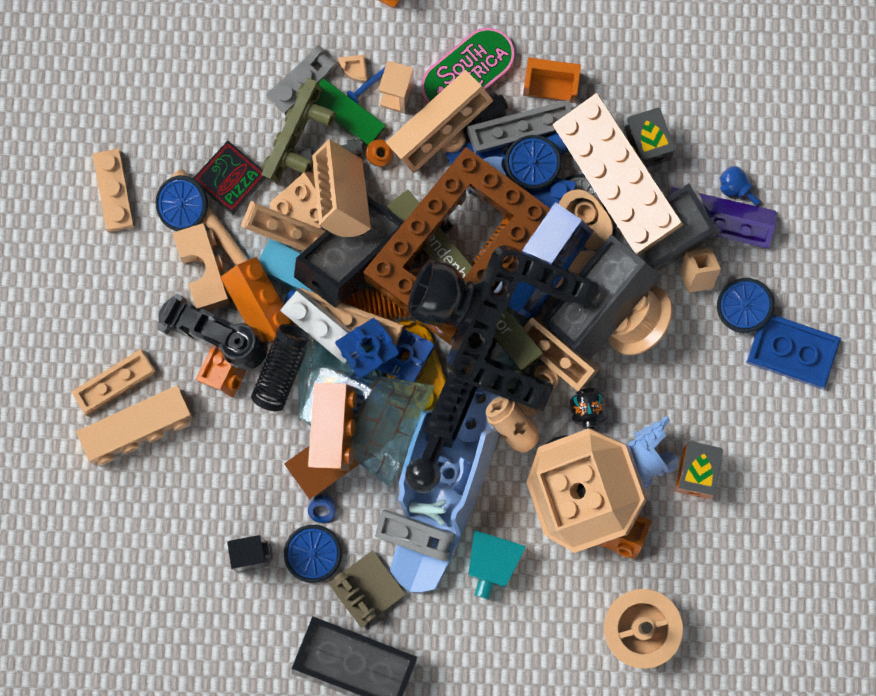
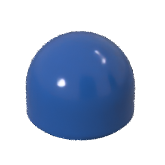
[308,494,336,523]

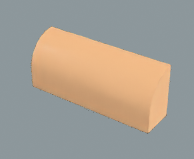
[312,139,371,237]

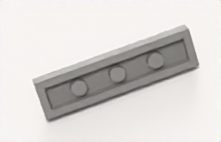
[467,100,572,154]

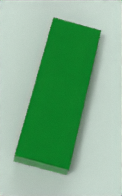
[316,78,386,147]

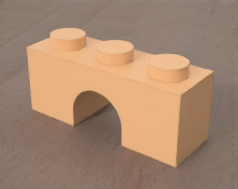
[172,223,230,311]

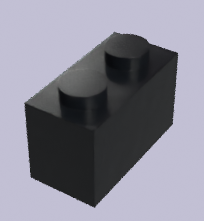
[227,535,273,573]

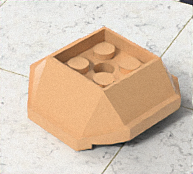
[526,429,647,553]

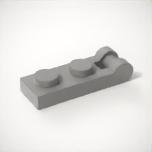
[266,45,338,116]
[375,509,455,561]

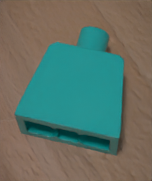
[468,530,526,600]

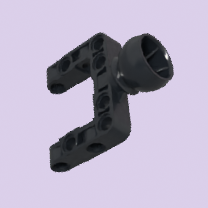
[408,245,600,411]

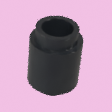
[472,92,508,125]

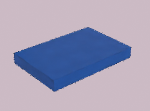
[746,315,841,390]

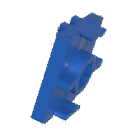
[335,317,399,379]
[377,328,435,387]

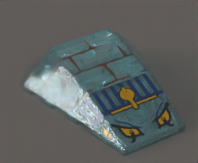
[300,367,435,488]

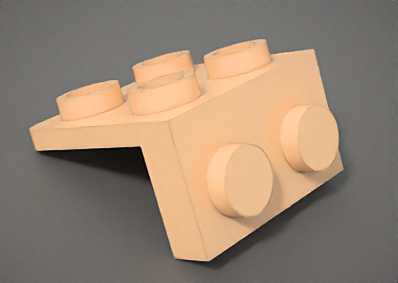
[270,171,323,229]

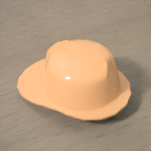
[559,189,613,250]

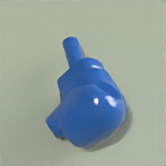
[719,166,761,206]

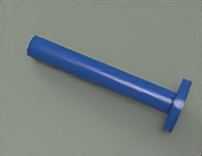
[347,66,386,104]

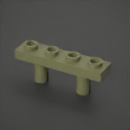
[261,78,336,184]

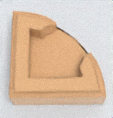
[338,55,367,83]

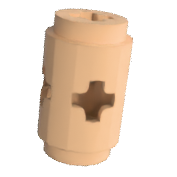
[486,396,539,453]

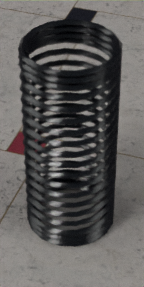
[251,324,312,412]

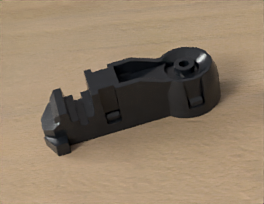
[158,294,268,371]

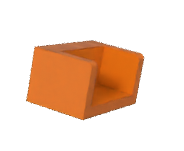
[523,57,581,103]

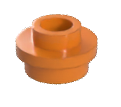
[366,139,393,167]

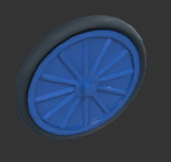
[505,135,562,190]
[155,175,208,231]
[717,278,774,333]
[284,524,342,583]

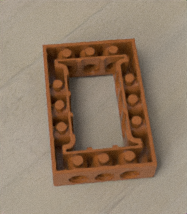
[363,147,550,346]

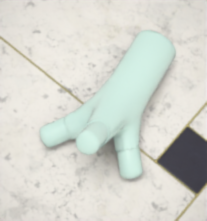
[409,500,446,526]

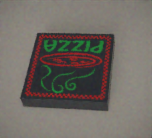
[193,140,266,216]

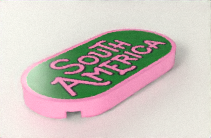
[421,28,514,104]

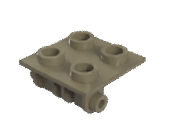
[328,550,406,628]

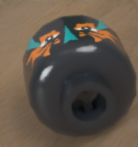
[570,388,607,430]

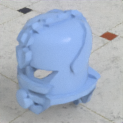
[627,416,678,489]

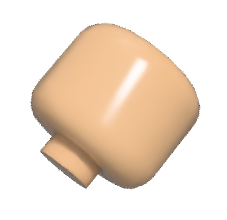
[441,130,466,154]

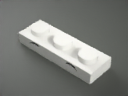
[280,288,351,363]

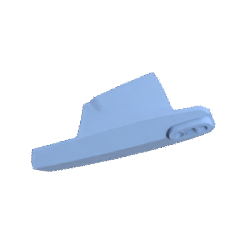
[389,388,500,593]

